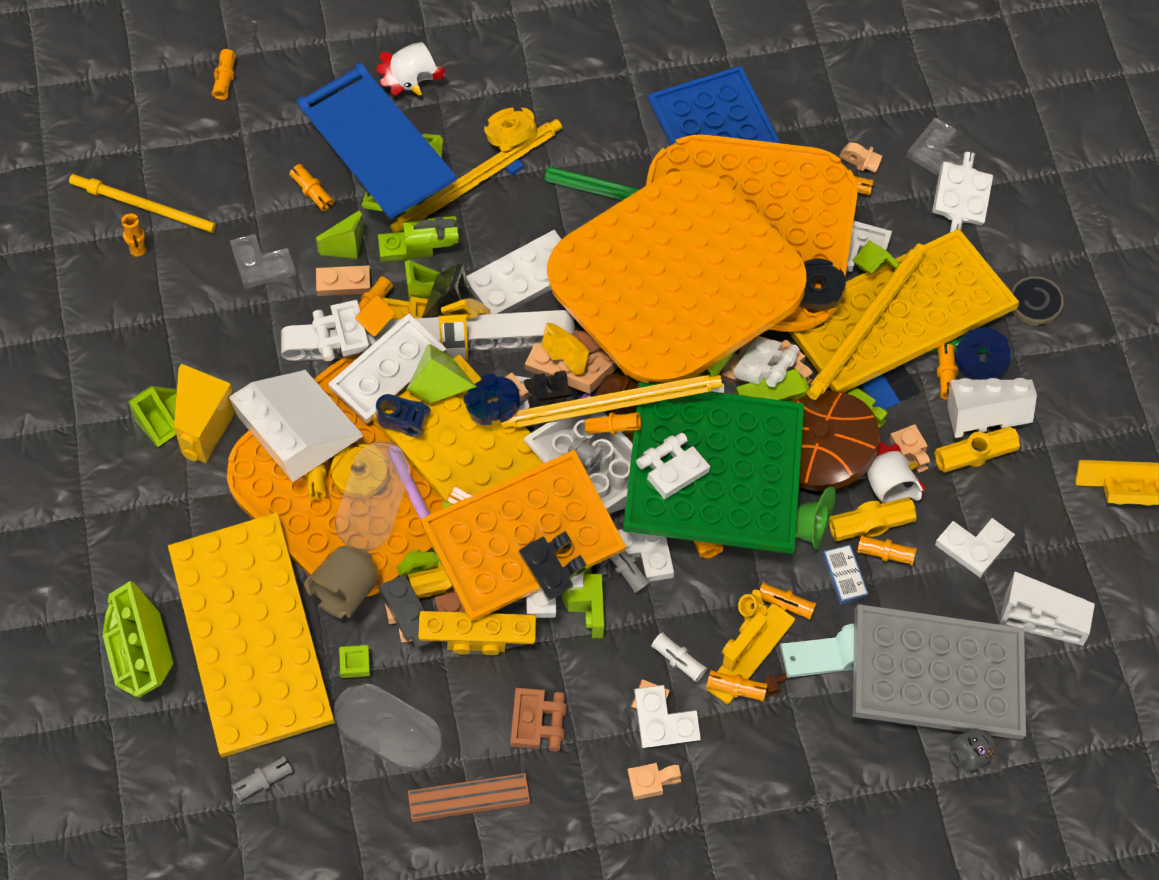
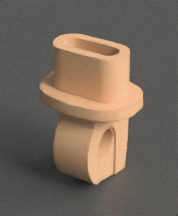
[839,143,882,173]

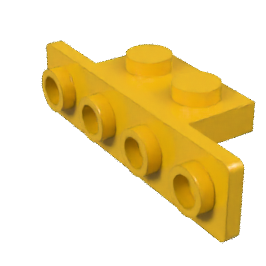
[1075,460,1159,506]
[706,604,795,704]
[419,611,536,655]

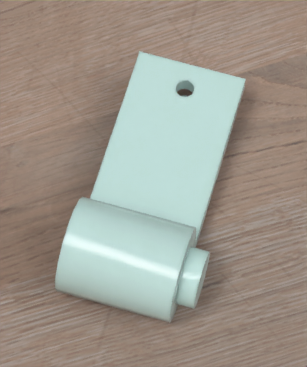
[780,624,854,678]

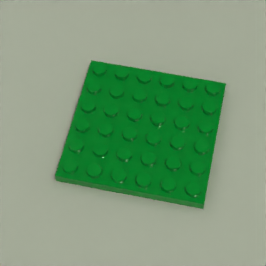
[623,382,804,554]

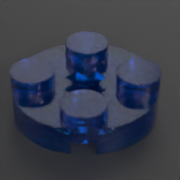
[955,327,1011,380]
[463,373,521,425]

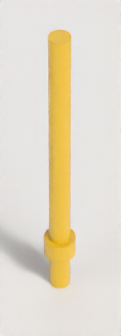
[69,174,216,233]

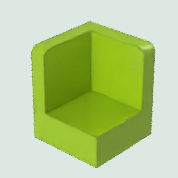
[852,240,900,273]

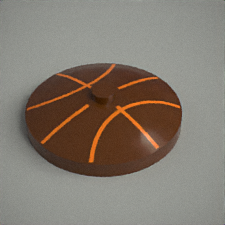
[794,391,881,491]

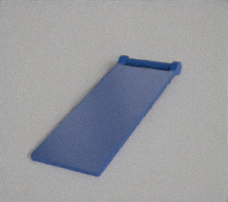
[295,62,457,219]

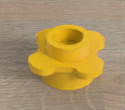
[738,590,767,620]

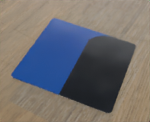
[862,364,921,410]

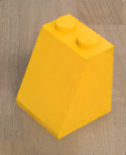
[174,364,236,463]

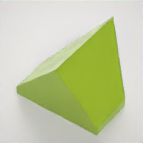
[316,211,364,259]
[404,260,451,302]
[407,344,477,404]
[128,386,177,447]

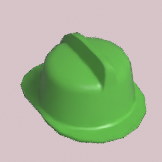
[795,486,836,550]

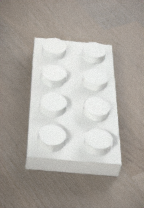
[464,230,562,314]
[329,313,447,424]

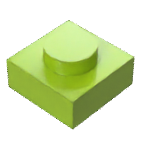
[339,645,370,678]

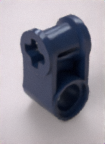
[376,394,431,438]

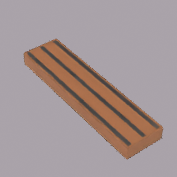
[408,773,530,822]

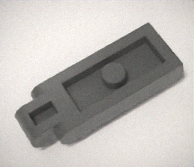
[379,575,434,648]

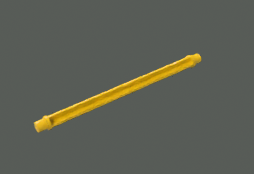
[390,119,562,233]
[807,244,926,400]
[500,375,722,428]

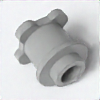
[568,437,604,474]

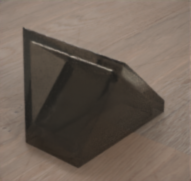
[422,264,472,318]

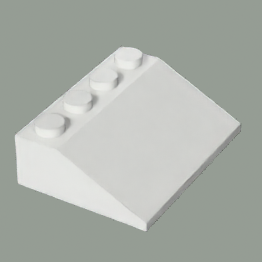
[229,370,363,482]
[524,396,632,514]

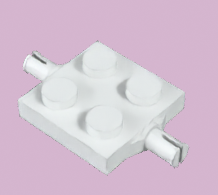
[932,152,993,233]

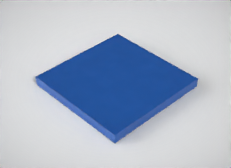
[647,66,781,146]

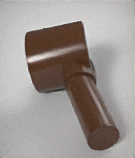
[764,672,791,697]

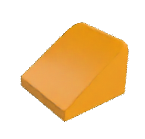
[355,295,395,337]

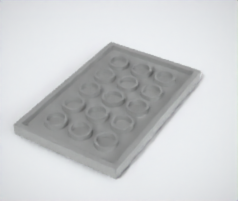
[853,604,1026,740]

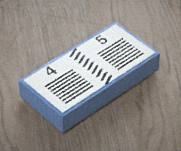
[823,545,868,605]

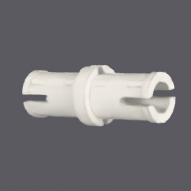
[651,633,707,682]

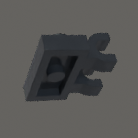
[524,370,578,408]
[519,531,586,601]

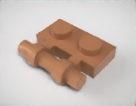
[510,688,567,751]

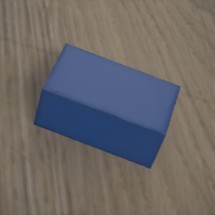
[506,159,524,176]

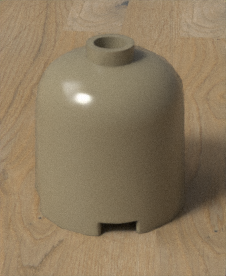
[305,546,378,619]

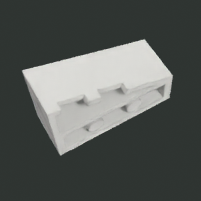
[947,378,1037,438]
[999,572,1095,646]

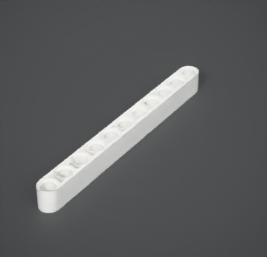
[281,310,575,361]

